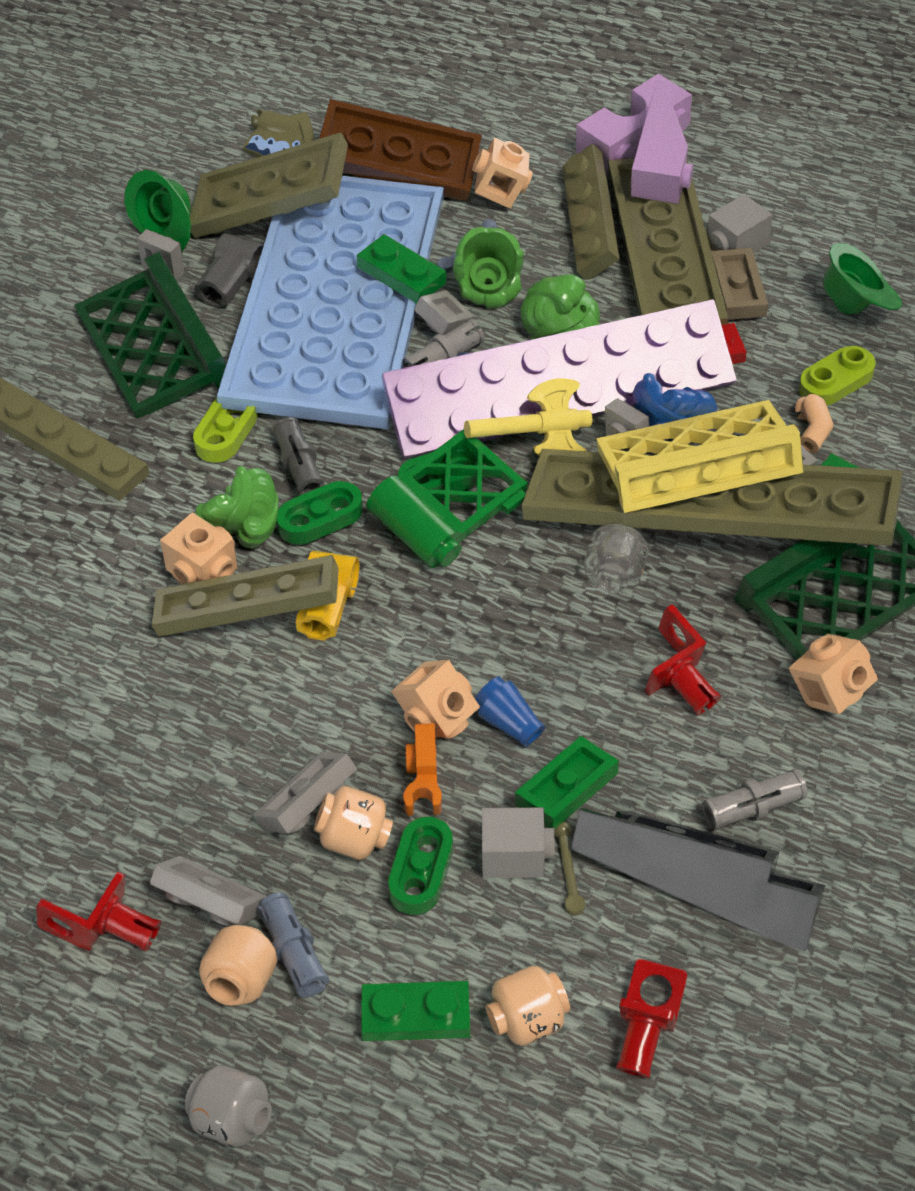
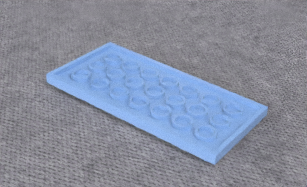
[217,176,444,429]

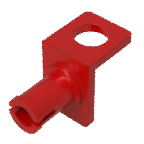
[645,604,721,716]
[36,871,162,952]
[616,959,688,1078]

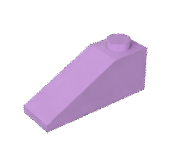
[631,80,693,204]

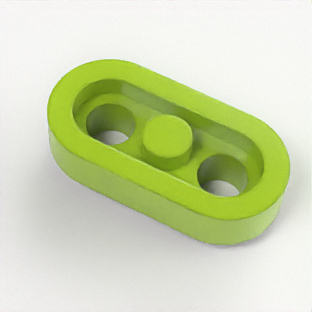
[799,346,876,405]
[193,398,257,463]

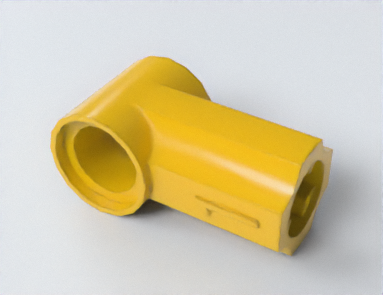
[296,550,360,641]

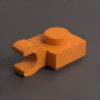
[403,723,442,816]

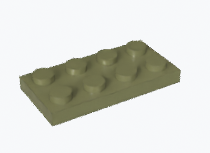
[190,133,348,238]

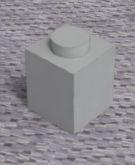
[707,194,773,253]
[482,808,555,878]

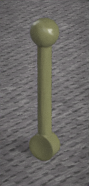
[554,820,585,916]

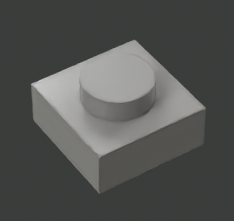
[137,229,184,280]
[414,290,474,335]
[604,398,649,453]

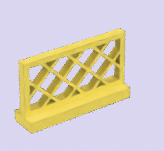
[596,400,803,513]

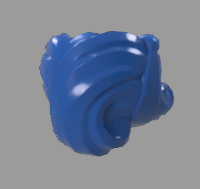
[633,373,718,442]

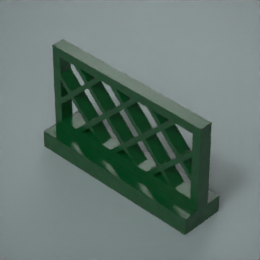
[74,252,226,418]
[734,519,915,660]

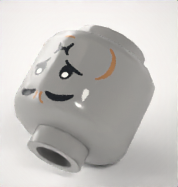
[185,1065,272,1148]

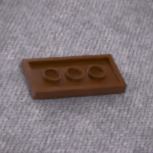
[319,99,482,202]

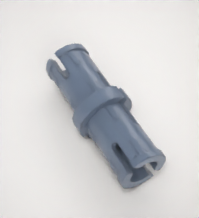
[257,892,329,998]

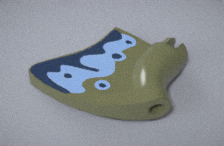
[242,109,315,157]

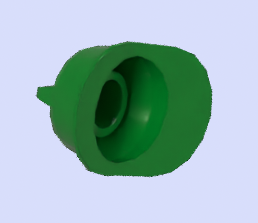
[124,170,191,253]
[822,243,902,315]

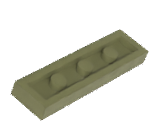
[562,144,619,280]
[151,555,339,637]

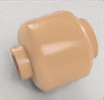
[199,925,277,1006]

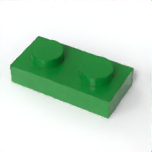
[357,234,446,304]
[515,736,619,830]
[362,981,470,1041]

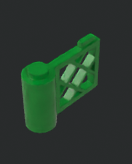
[366,429,528,568]

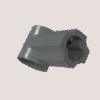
[195,233,264,309]

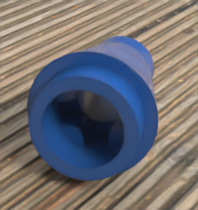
[475,676,545,747]

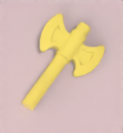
[464,378,592,456]

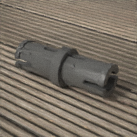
[273,417,325,496]

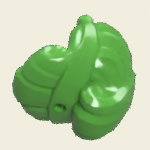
[453,227,524,309]
[520,274,600,340]
[195,466,279,549]

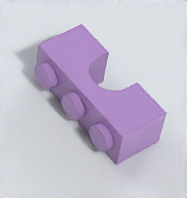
[576,74,692,175]

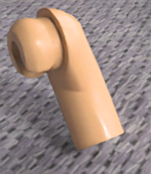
[795,394,834,454]

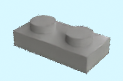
[252,752,357,834]
[150,856,267,926]

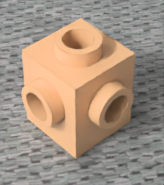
[472,137,533,209]
[160,512,237,584]
[789,634,878,714]
[391,660,480,739]

